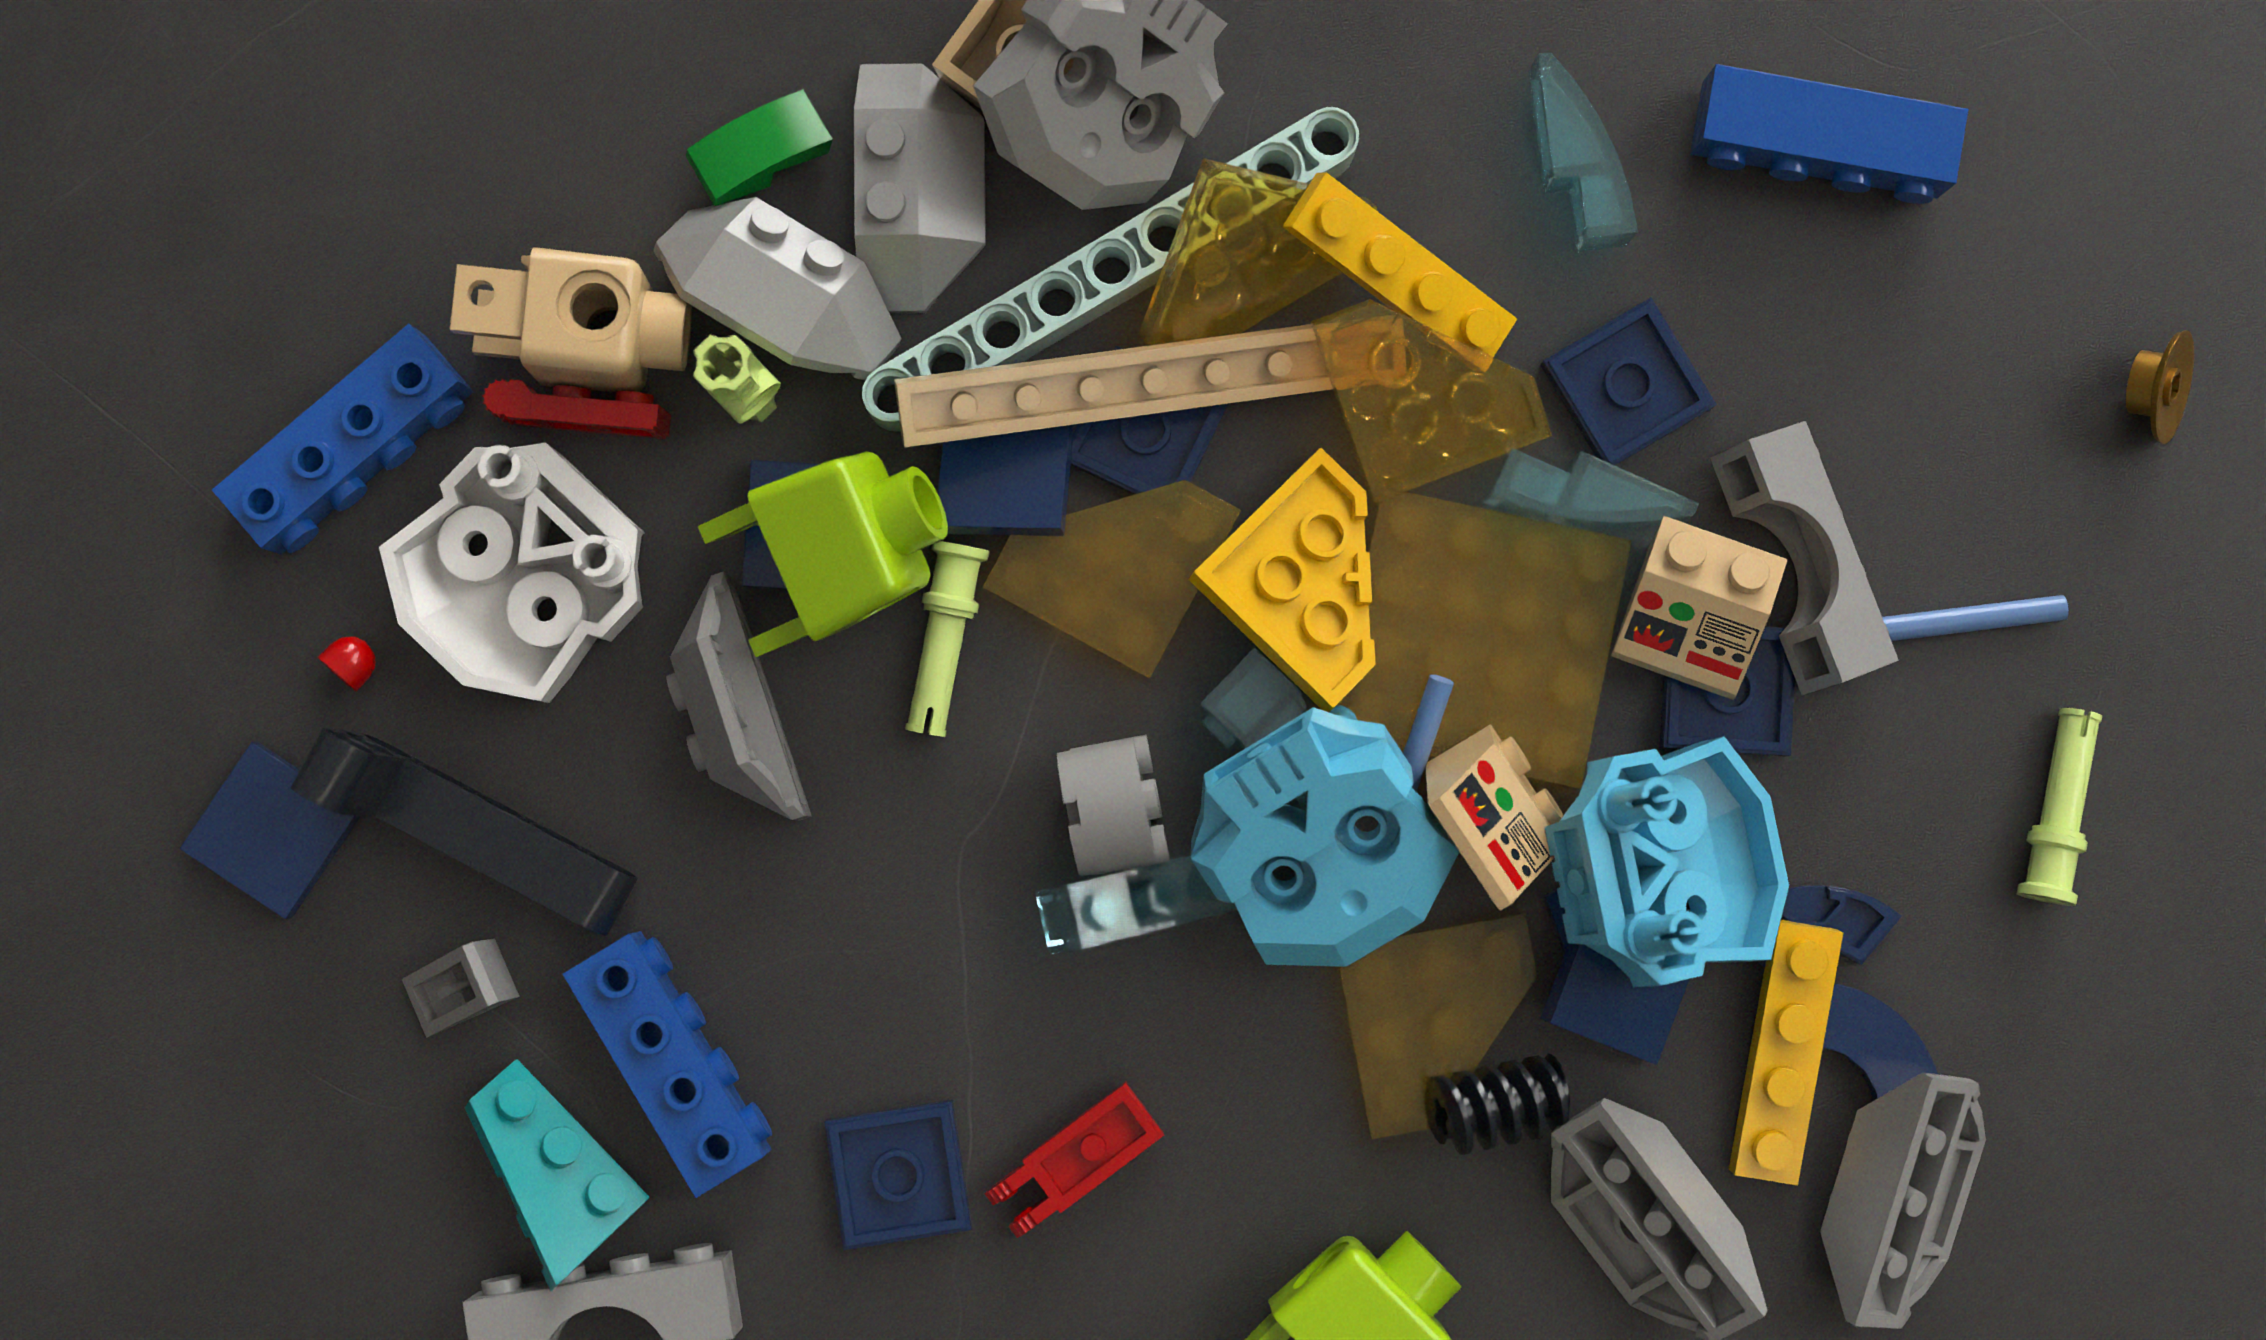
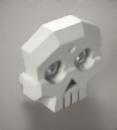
[379,443,645,703]

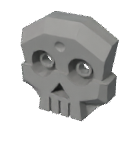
[973,0,1227,210]

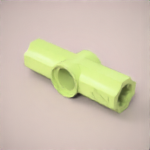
[693,335,781,423]

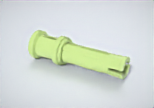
[905,541,990,737]
[2016,708,2102,906]

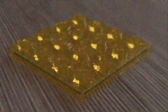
[1337,487,1632,789]

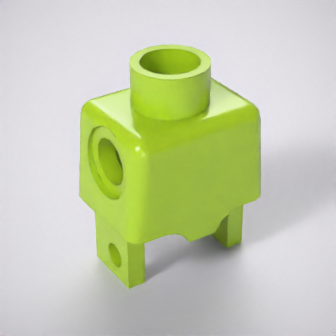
[698,452,948,657]
[1245,1231,1462,1340]

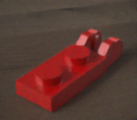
[482,379,671,439]
[984,1081,1164,1238]

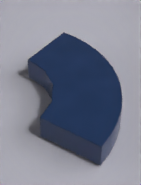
[1755,885,1902,969]
[1823,984,1938,1102]

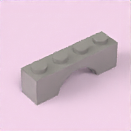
[1710,421,1899,695]
[463,1243,743,1340]

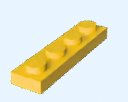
[1282,172,1517,372]
[1729,920,1843,1186]

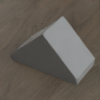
[402,938,520,1038]

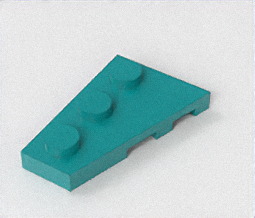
[465,1059,650,1292]

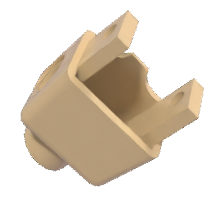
[450,247,692,392]

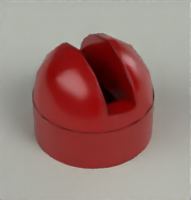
[317,636,375,692]

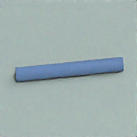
[1882,595,2069,641]
[1403,674,1454,792]

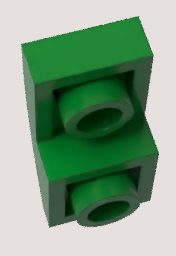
[686,90,833,206]

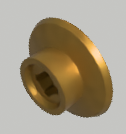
[2126,330,2194,444]

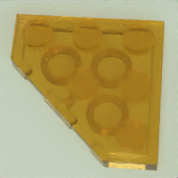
[1138,158,1378,345]
[1311,299,1552,503]
[983,480,1242,678]
[1338,913,1537,1139]

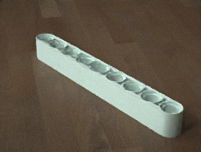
[862,107,1359,431]

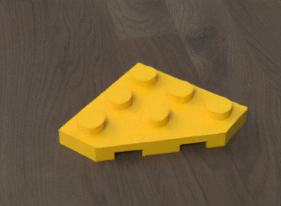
[1188,448,1376,712]

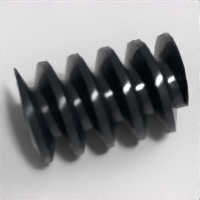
[1424,1053,1570,1155]

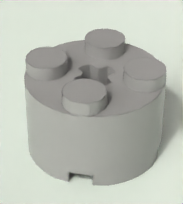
[1057,735,1170,877]

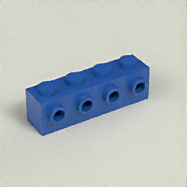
[1690,64,1969,204]
[212,324,474,555]
[563,931,772,1198]

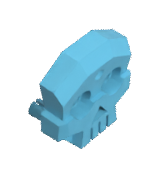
[1191,705,1460,967]
[1544,737,1789,987]

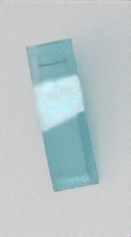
[1529,52,1638,252]
[1483,448,1699,530]

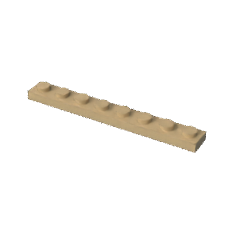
[894,313,1406,447]

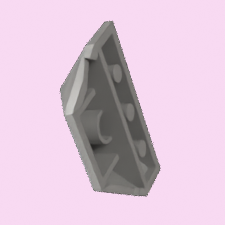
[854,64,986,314]
[653,197,902,380]
[666,572,812,821]
[1820,1073,1986,1329]
[1551,1098,1767,1340]

